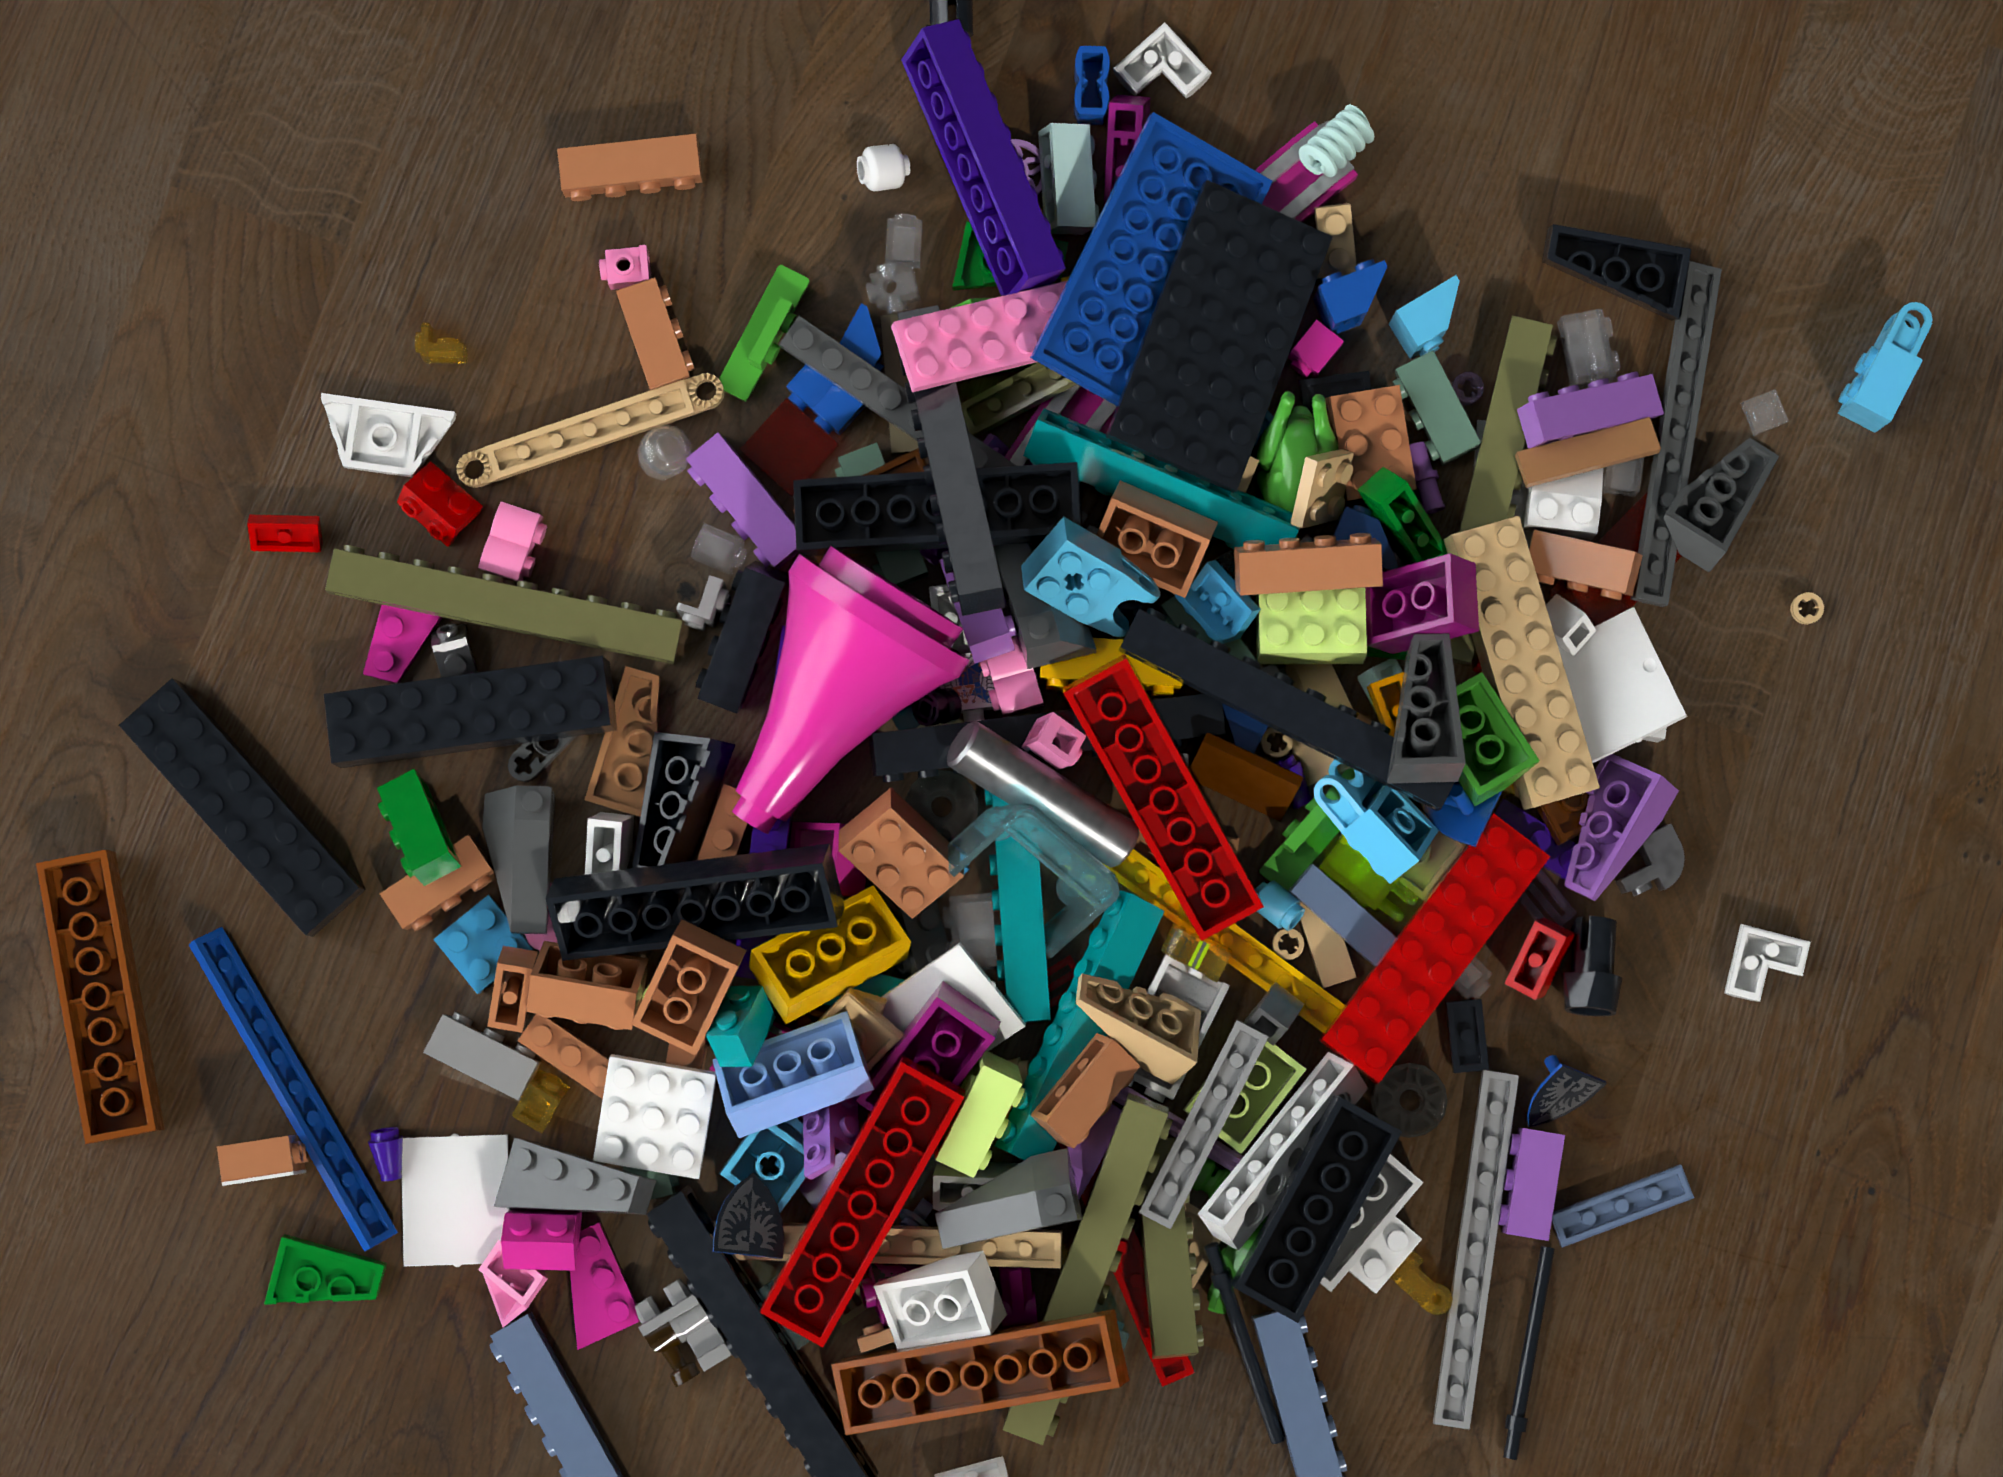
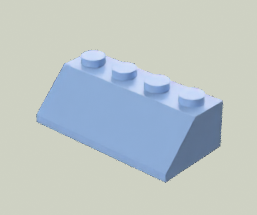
[712,1011,874,1138]

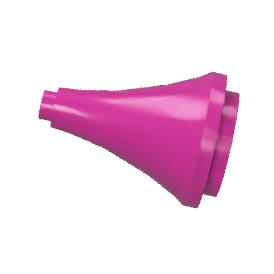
[732,546,970,834]

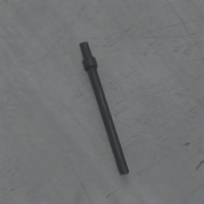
[1204,1242,1285,1444]
[1503,1246,1555,1460]

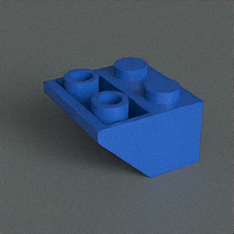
[1313,259,1387,334]

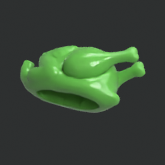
[1256,391,1339,538]

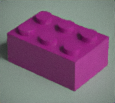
[1365,553,1479,654]

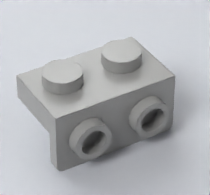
[676,575,731,631]

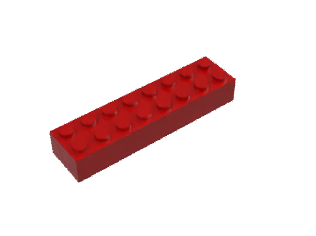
[1063,654,1264,941]
[1319,813,1551,1084]
[760,1056,965,1347]

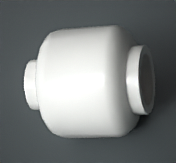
[857,144,910,191]

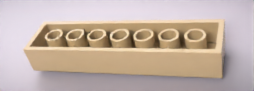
[1443,515,1600,810]

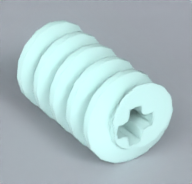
[1298,104,1375,177]

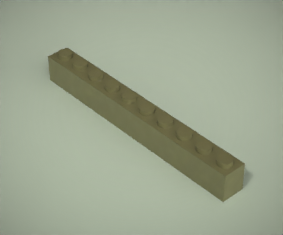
[1450,315,1557,667]
[325,545,682,665]
[1003,1093,1173,1445]

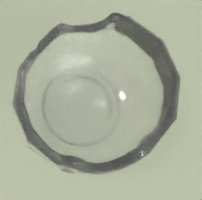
[637,425,692,480]

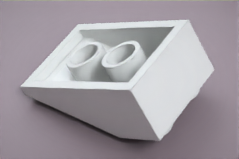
[1523,468,1604,540]
[874,1251,1007,1350]

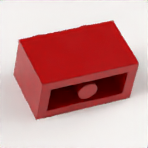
[1504,917,1575,1000]

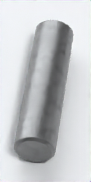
[947,721,1139,868]

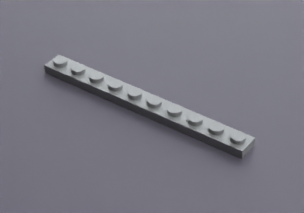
[1433,1070,1519,1430]

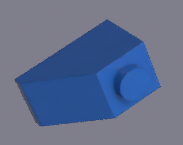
[840,303,884,372]

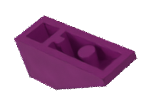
[1104,94,1151,205]

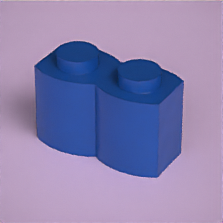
[1074,46,1110,125]
[786,365,866,435]

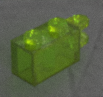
[1319,834,1418,922]

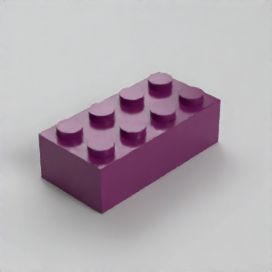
[856,981,1001,1112]

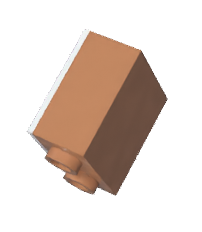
[217,1135,310,1186]

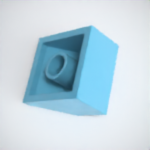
[1389,275,1460,359]

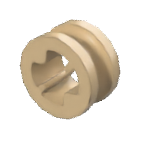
[1790,592,1824,625]
[1260,728,1293,759]
[1271,929,1304,960]

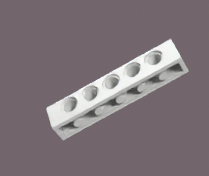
[1198,1052,1368,1251]

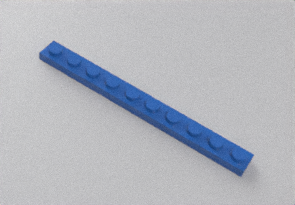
[189,927,398,1252]

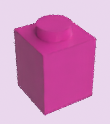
[1288,320,1344,378]

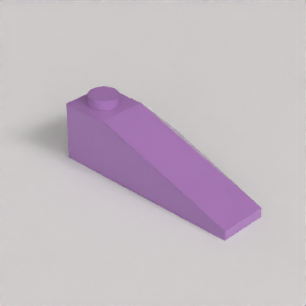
[1565,754,1679,901]

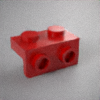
[397,461,483,547]

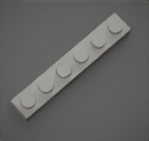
[1139,1021,1269,1229]

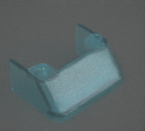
[948,803,1120,958]

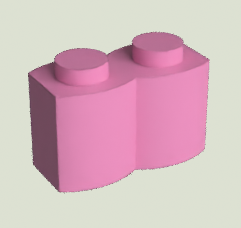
[478,502,547,582]
[980,637,1044,717]

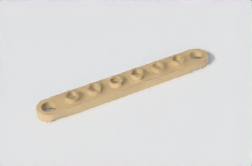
[456,373,724,488]

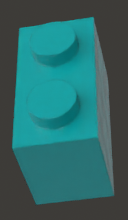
[706,985,776,1067]

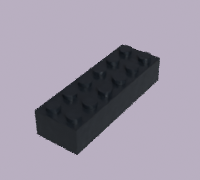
[1230,1096,1402,1323]

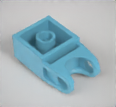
[1838,302,1933,433]
[1021,516,1160,637]
[1314,760,1439,884]
[718,1118,806,1213]

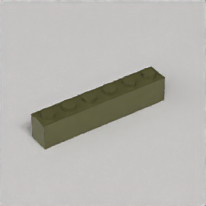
[1138,1138,1204,1359]

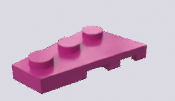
[363,605,442,684]
[570,1222,640,1350]

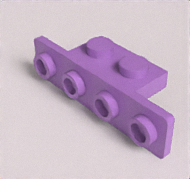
[803,1096,859,1180]

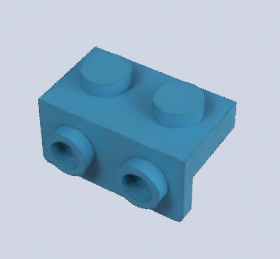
[1175,560,1261,644]

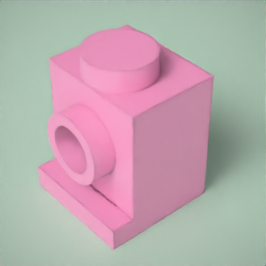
[599,245,651,290]
[1021,712,1086,770]

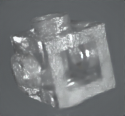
[866,261,921,314]

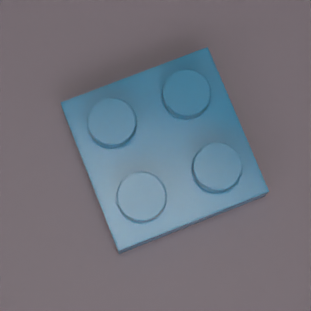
[433,895,534,994]

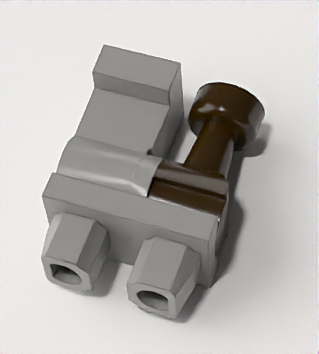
[634,1278,732,1387]

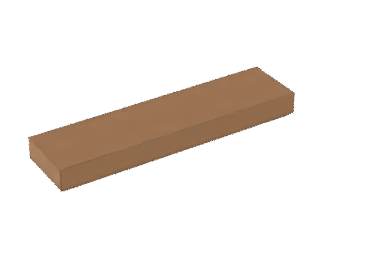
[1515,417,1661,488]

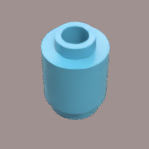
[1256,880,1305,931]

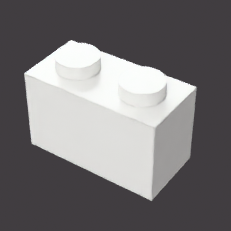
[1349,1216,1422,1293]

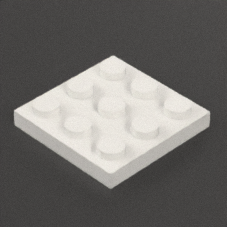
[593,1054,716,1179]

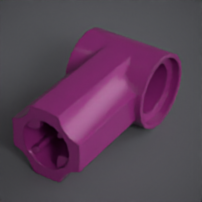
[999,1267,1038,1327]

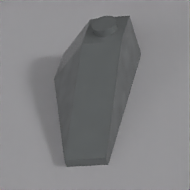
[1663,438,1779,572]
[993,543,1096,669]
[483,785,556,934]
[935,1148,1083,1249]

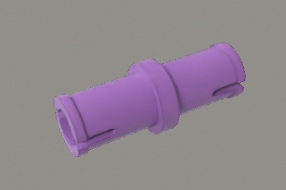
[1410,441,1445,515]

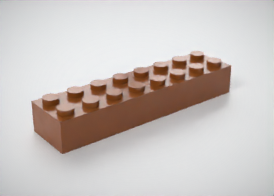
[36,850,165,1144]
[831,1309,1129,1435]

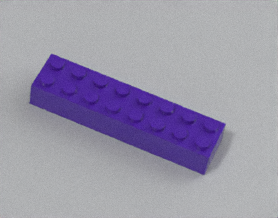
[901,19,1065,296]

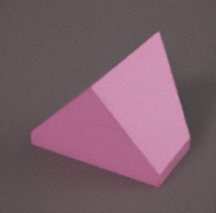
[478,1240,548,1328]

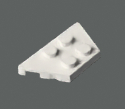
[321,393,456,478]

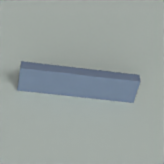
[1288,864,1396,966]
[1551,1164,1694,1247]

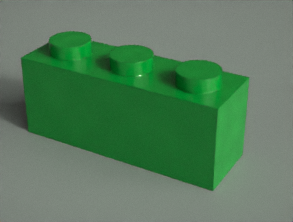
[1358,467,1447,565]
[377,769,462,886]

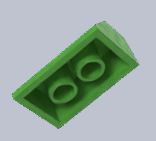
[1456,672,1540,806]

